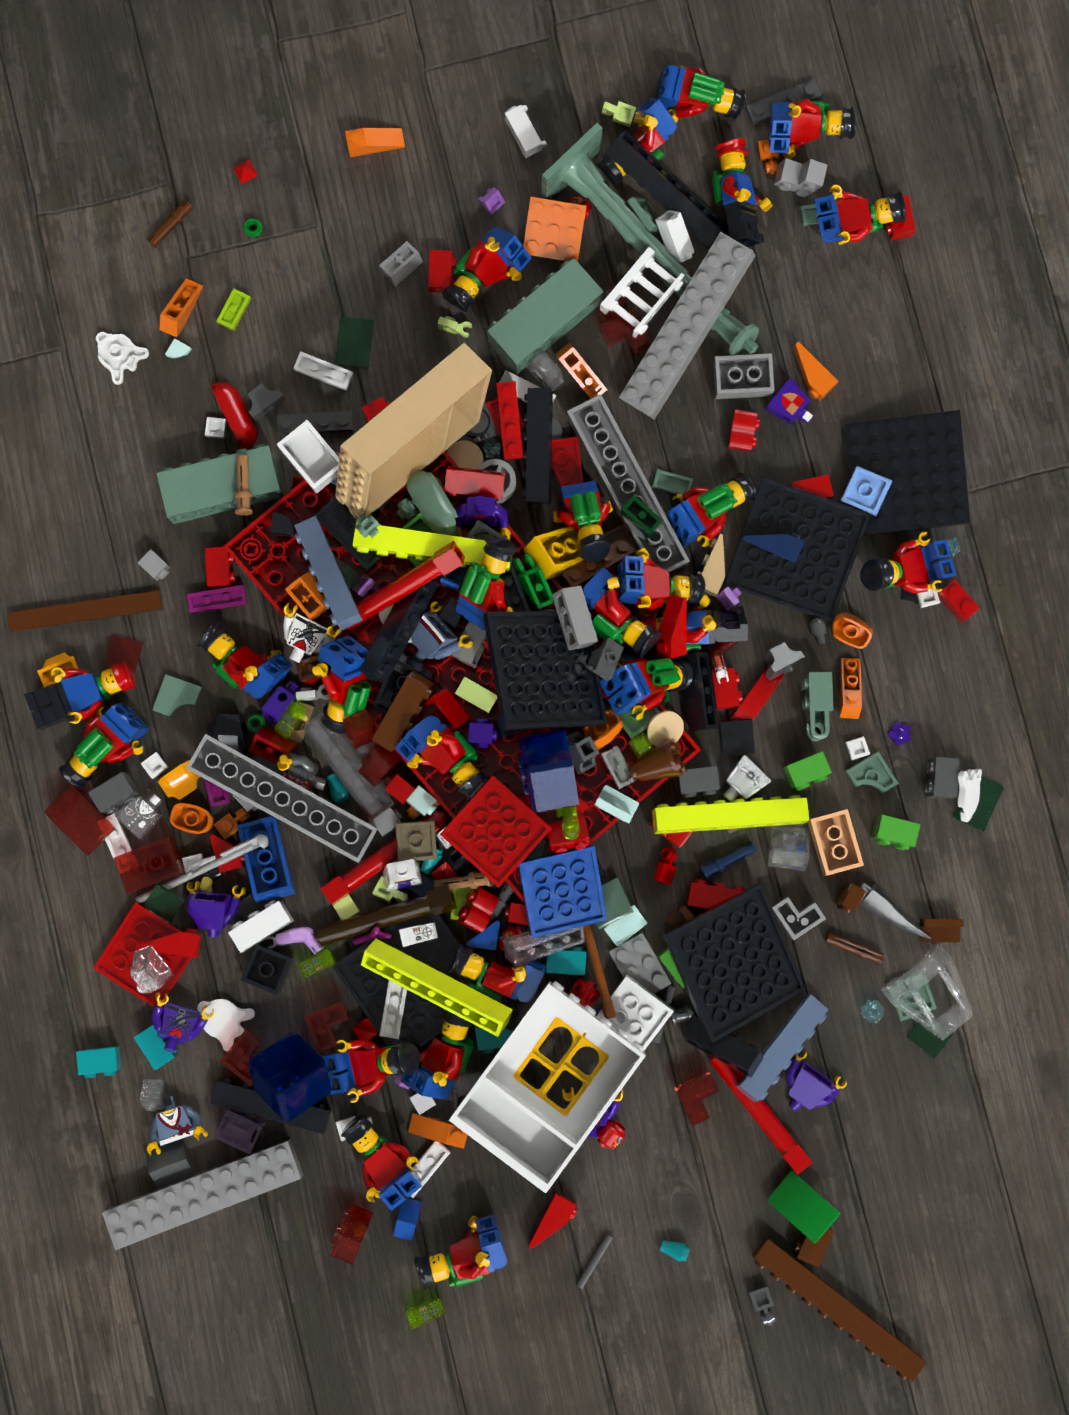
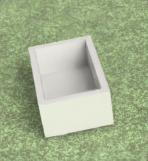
[277,420,339,494]
[228,900,294,953]

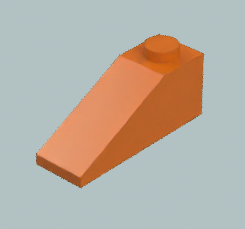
[345,128,405,157]
[159,278,203,337]
[793,341,838,401]
[555,343,608,399]
[408,1113,467,1149]

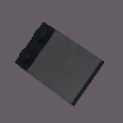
[372,653,435,714]

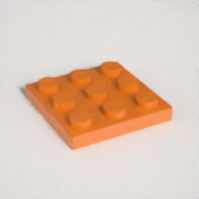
[523,196,587,262]

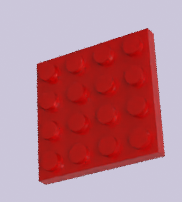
[440,776,552,888]
[93,902,202,1007]

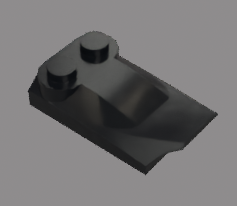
[207,714,247,783]

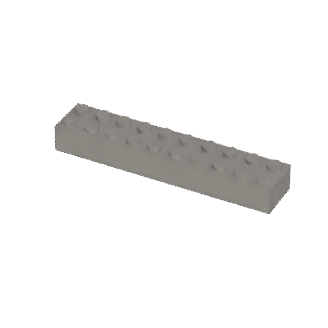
[619,232,756,420]
[567,394,690,575]
[186,734,377,863]
[102,1139,304,1250]

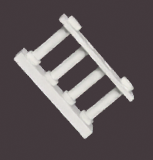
[600,247,684,338]

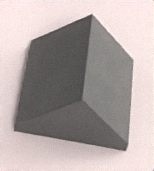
[146,1138,196,1189]

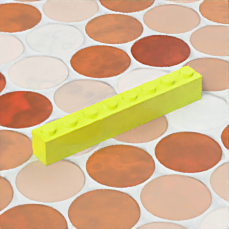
[353,522,511,573]
[652,795,810,834]
[361,939,513,1037]

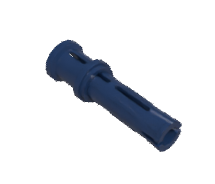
[699,841,756,881]

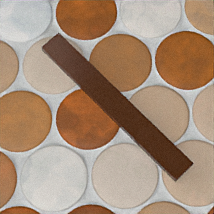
[8,590,163,632]

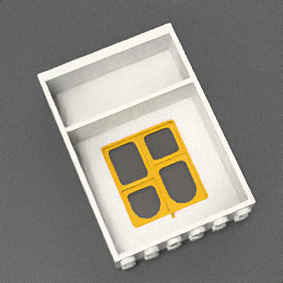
[449,981,646,1193]

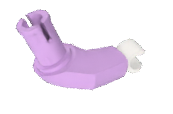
[265,927,324,955]

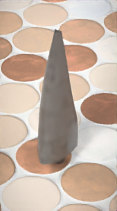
[860,882,932,939]

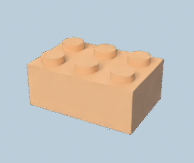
[808,809,864,876]

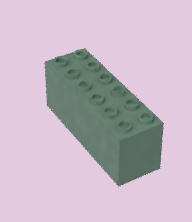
[487,258,604,375]
[157,444,284,524]

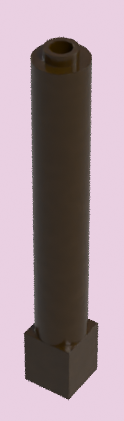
[315,885,457,946]

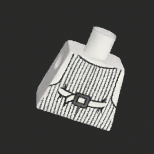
[723,755,771,802]

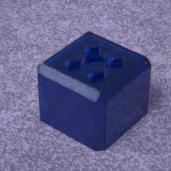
[518,729,579,813]
[248,1033,331,1121]

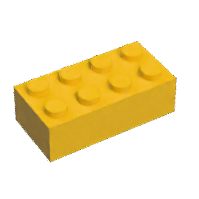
[523,527,583,580]

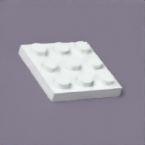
[597,975,674,1049]

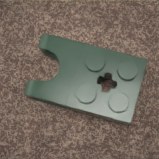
[800,672,833,742]

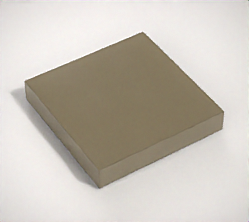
[396,821,437,862]

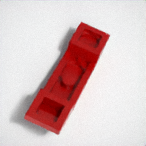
[729,666,785,721]

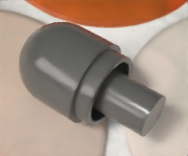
[810,618,827,644]

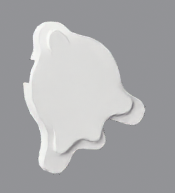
[96,332,149,385]
[958,768,982,822]
[197,999,255,1052]

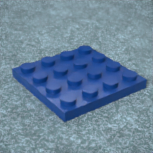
[518,844,607,938]

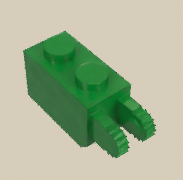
[513,553,554,611]

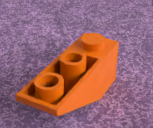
[839,658,862,719]

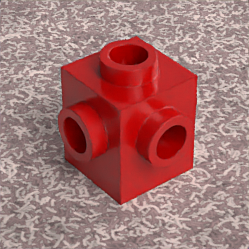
[568,978,600,1008]

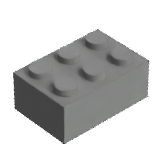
[713,353,775,399]

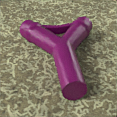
[352,927,392,945]

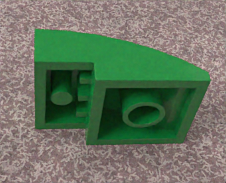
[767,1171,841,1244]

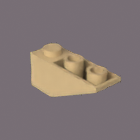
[697,533,725,597]

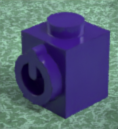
[469,719,497,748]

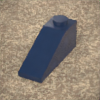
[742,532,805,563]

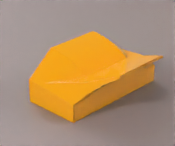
[37,652,79,688]
[157,760,200,800]

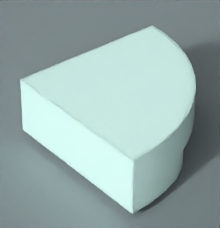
[165,338,192,358]

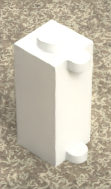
[505,105,547,158]
[655,210,695,262]

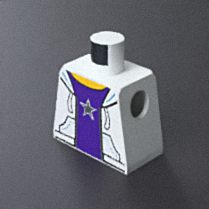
[383,859,423,892]

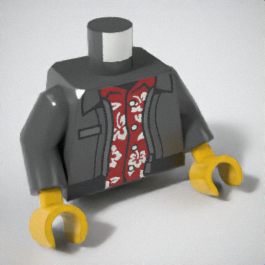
[277,753,327,792]

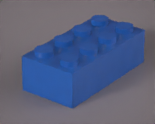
[237,816,295,904]

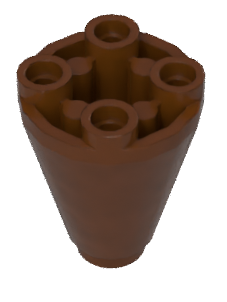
[629,739,687,780]

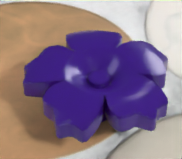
[888,722,912,746]

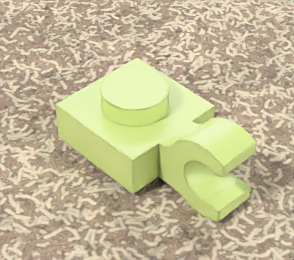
[601,101,636,127]
[437,316,472,338]
[372,876,408,903]

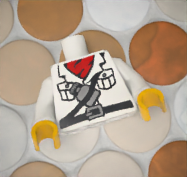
[283,603,341,663]

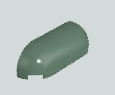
[406,470,458,536]

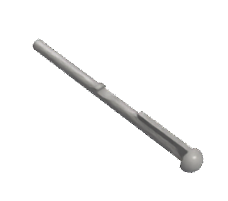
[135,834,269,904]

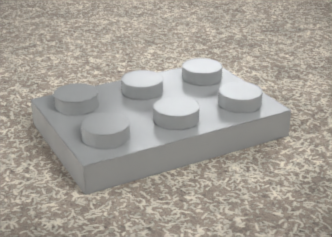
[609,933,671,994]

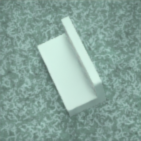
[594,785,639,824]
[604,905,647,946]

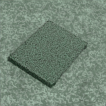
[335,317,374,369]
[952,776,1004,832]

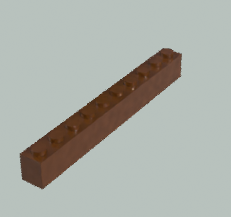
[752,1236,927,1382]

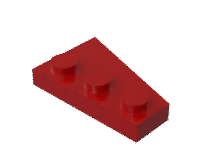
[552,437,584,487]

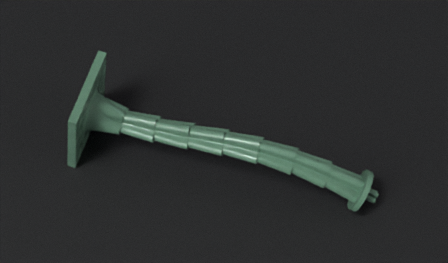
[541,123,759,356]

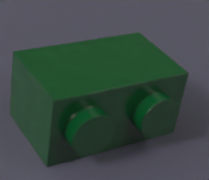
[620,495,663,538]

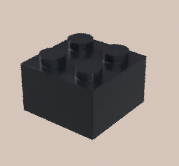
[241,943,294,995]

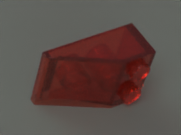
[44,784,116,856]
[114,837,185,894]

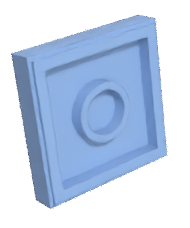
[841,466,892,516]

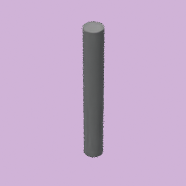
[652,985,676,1044]
[576,1234,613,1289]

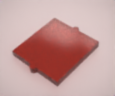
[103,635,143,674]

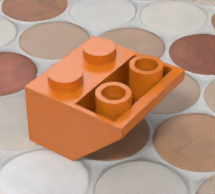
[285,572,328,621]

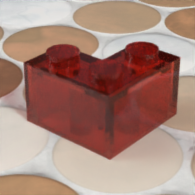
[599,307,652,355]
[358,744,403,787]
[305,1000,350,1053]
[220,1029,265,1086]
[674,1072,719,1127]
[330,1204,374,1265]

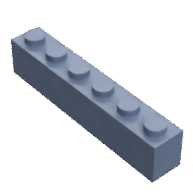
[294,516,363,631]
[735,994,829,1102]

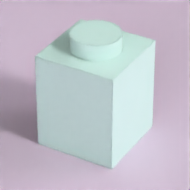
[406,786,437,817]

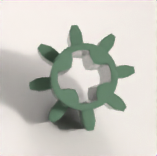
[397,497,420,522]
[355,514,380,538]

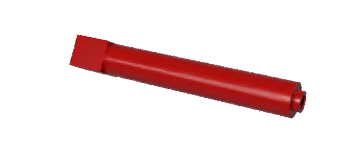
[346,541,465,630]
[320,809,448,905]
[709,1055,813,1175]

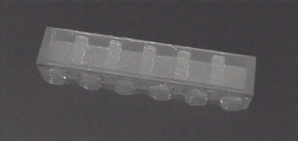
[303,713,394,822]

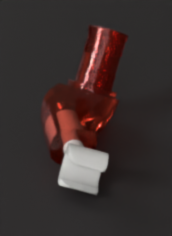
[709,641,738,684]

